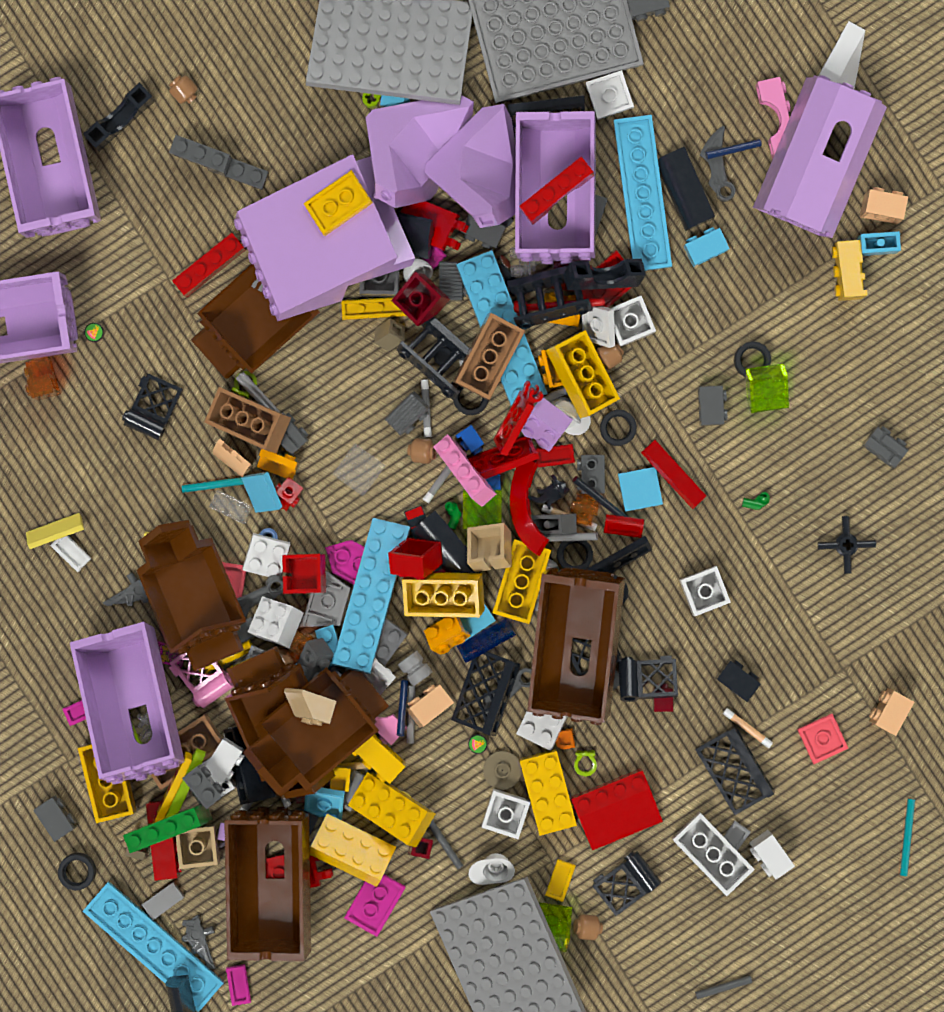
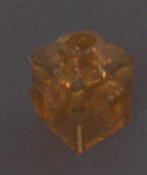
[570,493,599,526]
[288,631,315,660]

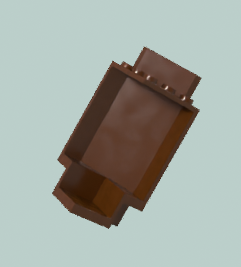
[191,264,320,380]
[136,520,247,672]
[224,646,336,799]
[243,667,389,797]

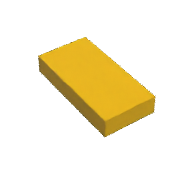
[545,859,576,902]

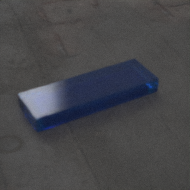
[457,618,516,663]

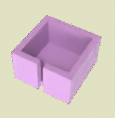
[521,398,573,452]

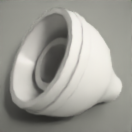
[403,258,433,282]

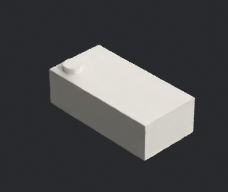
[672,812,755,896]

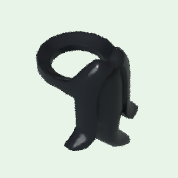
[528,474,569,510]

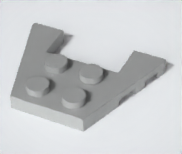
[298,571,352,627]

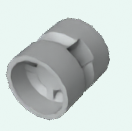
[397,650,433,686]

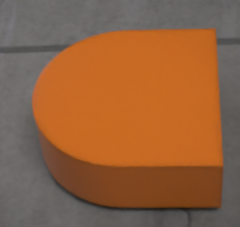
[555,728,575,749]

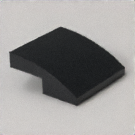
[396,212,434,260]

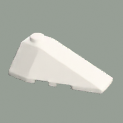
[818,21,865,90]

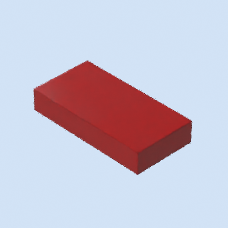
[536,444,575,468]
[603,514,644,538]

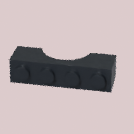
[83,82,156,152]
[563,258,646,290]

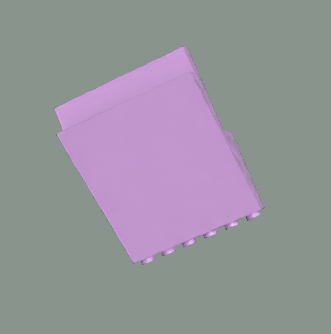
[234,154,415,321]

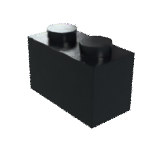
[715,660,761,702]

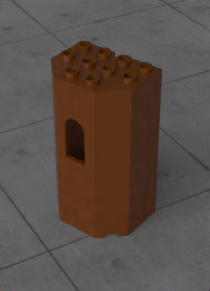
[527,568,625,725]
[224,806,311,961]

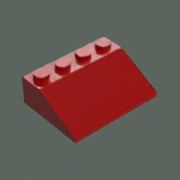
[570,768,663,851]

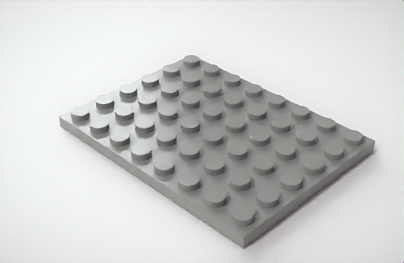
[306,0,472,105]
[468,0,644,104]
[430,877,586,1012]

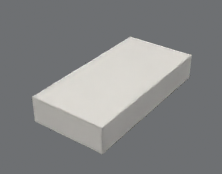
[50,535,92,572]

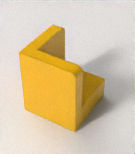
[330,767,351,792]

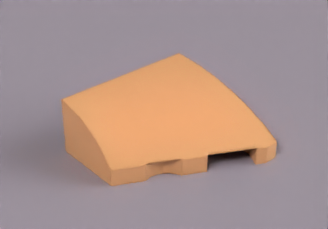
[212,439,252,477]

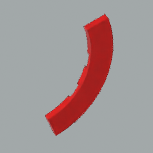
[510,461,549,556]

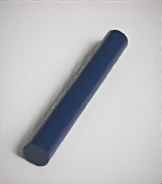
[705,139,762,160]
[397,680,408,737]

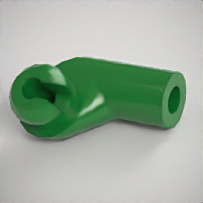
[742,492,770,510]
[445,501,462,530]

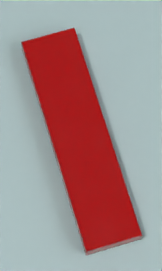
[641,440,706,509]

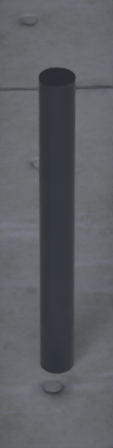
[572,476,628,517]

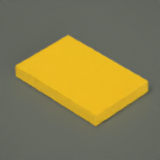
[303,170,373,236]

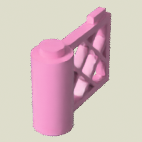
[169,653,234,708]

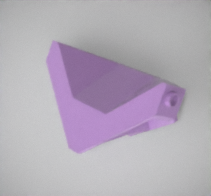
[366,95,474,208]
[425,104,516,228]

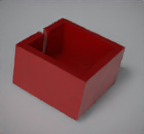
[388,538,442,580]
[282,554,326,594]

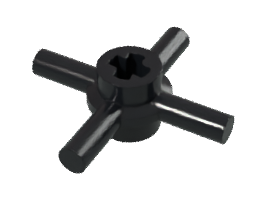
[817,516,876,574]

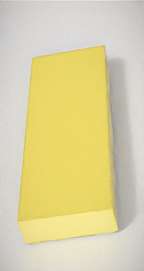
[26,513,84,549]

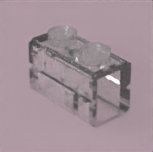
[209,490,254,524]

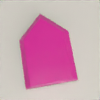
[325,540,365,585]

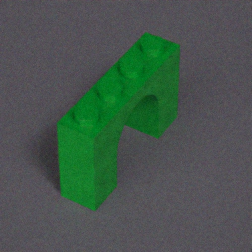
[123,803,213,853]

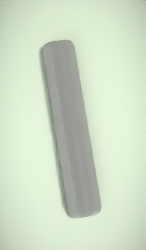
[236,372,280,413]

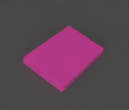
[344,874,406,937]

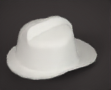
[551,397,591,435]
[468,853,515,885]

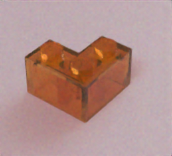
[24,356,61,401]

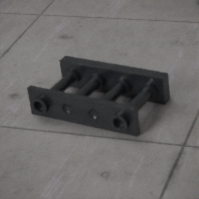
[507,265,593,329]
[396,317,470,401]

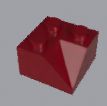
[391,271,450,326]

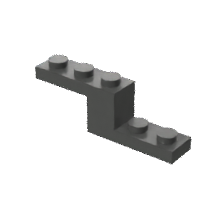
[169,135,269,190]

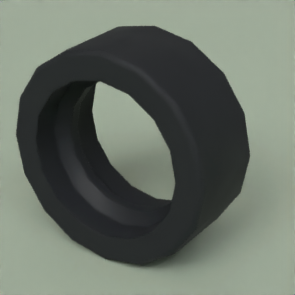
[734,341,771,378]
[453,385,488,416]
[600,409,637,446]
[557,540,593,569]
[58,852,96,891]

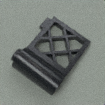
[122,374,183,441]
[618,655,678,702]
[592,851,661,916]

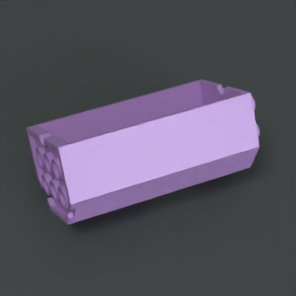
[753,75,887,238]
[0,77,101,238]
[515,111,596,264]
[0,271,78,364]
[70,622,185,784]

